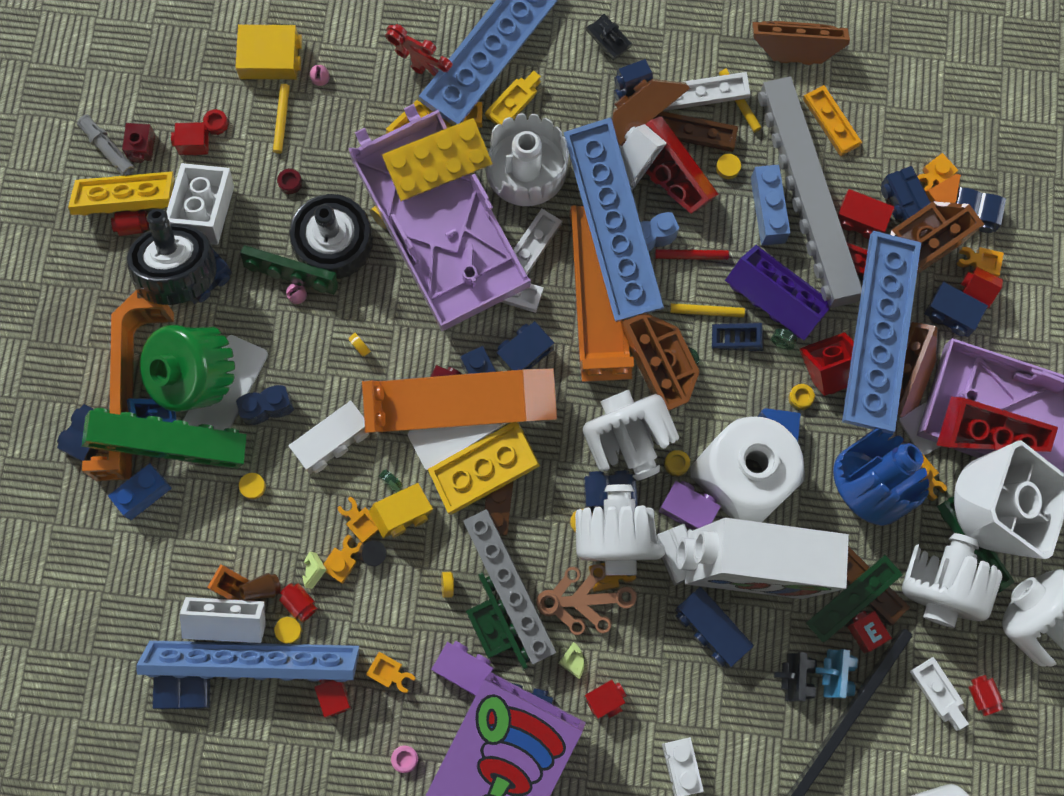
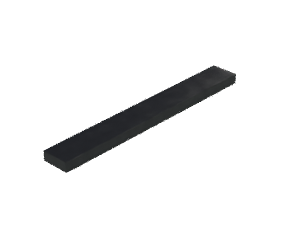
[786,629,913,796]

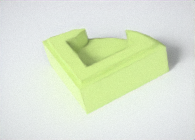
[303,551,326,589]
[558,642,584,679]

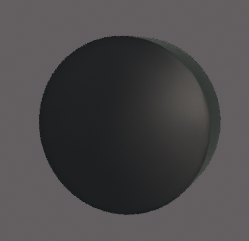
[359,540,386,566]

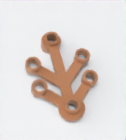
[536,564,637,635]

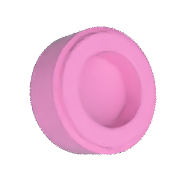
[391,746,418,773]

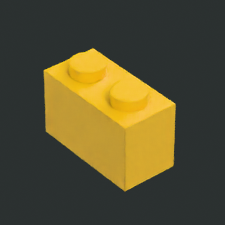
[369,483,433,538]

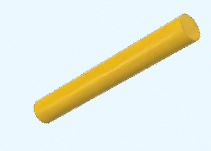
[719,69,762,133]
[273,84,290,154]
[670,303,745,318]

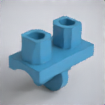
[815,649,858,698]

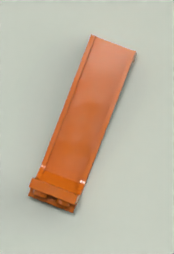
[570,205,634,382]
[82,290,174,481]
[362,368,557,433]

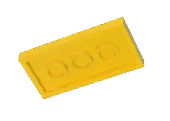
[382,118,493,202]
[68,171,175,216]
[428,422,540,515]

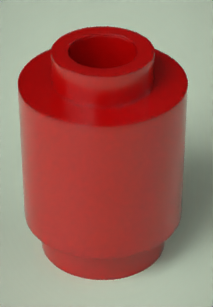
[111,210,150,236]
[279,583,318,622]
[968,674,1004,716]

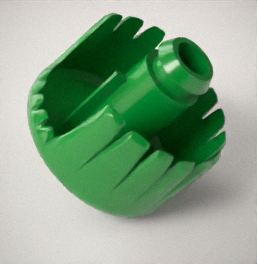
[140,325,235,412]

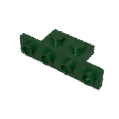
[466,572,530,671]

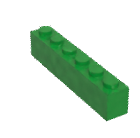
[81,408,247,469]

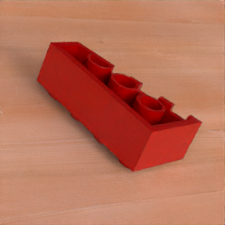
[621,116,719,214]
[937,396,1058,452]

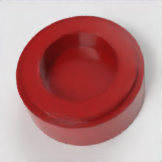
[203,109,228,135]

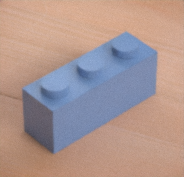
[751,164,790,246]

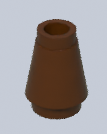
[239,573,281,600]

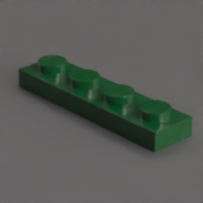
[240,245,338,295]
[936,496,1015,594]
[806,554,903,643]

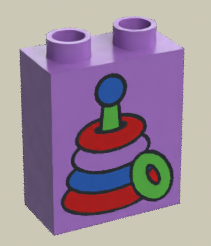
[426,672,586,796]

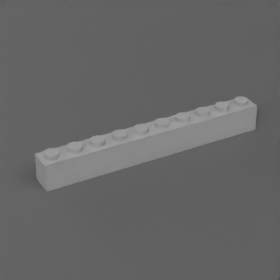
[758,76,862,308]

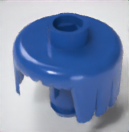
[833,428,929,526]

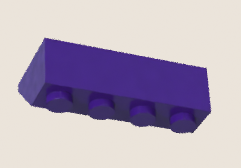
[725,245,830,340]

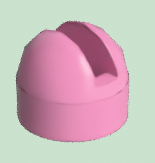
[310,65,330,86]
[286,284,307,304]

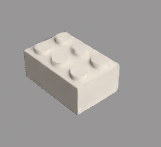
[167,163,234,245]

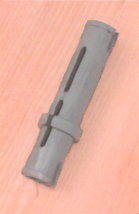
[77,114,135,176]

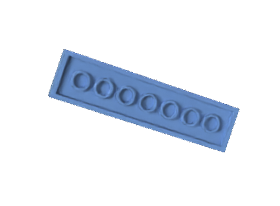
[418,0,558,126]
[563,117,664,322]
[842,231,921,434]
[136,641,359,682]

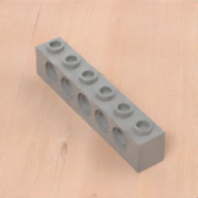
[463,509,557,665]

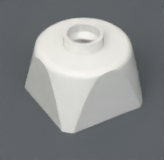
[690,417,805,523]
[954,440,1064,559]

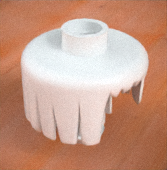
[485,113,569,206]
[583,389,679,481]
[575,484,665,575]
[902,533,1002,628]
[1002,569,1064,667]

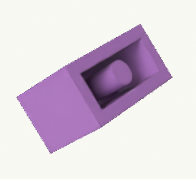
[658,481,721,531]
[431,641,494,696]

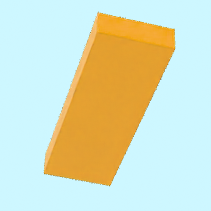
[803,85,862,157]

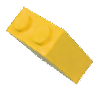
[236,24,302,80]

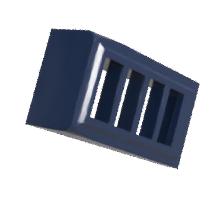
[712,323,764,351]

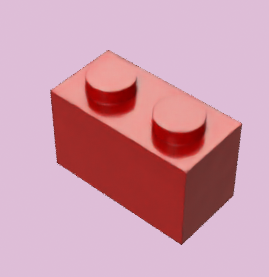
[837,189,894,239]

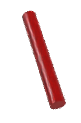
[655,249,729,260]

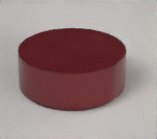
[277,168,302,194]

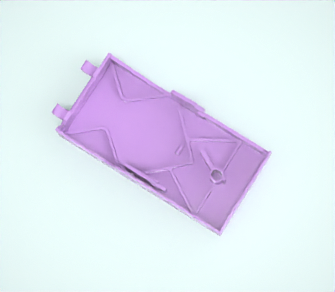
[349,104,531,331]
[917,338,1064,473]

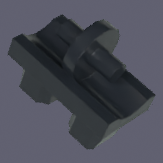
[586,14,632,61]
[774,652,817,702]

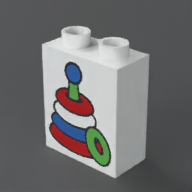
[676,518,849,599]

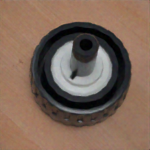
[289,194,373,279]
[127,209,217,305]

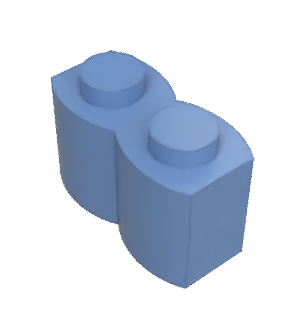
[641,212,679,251]

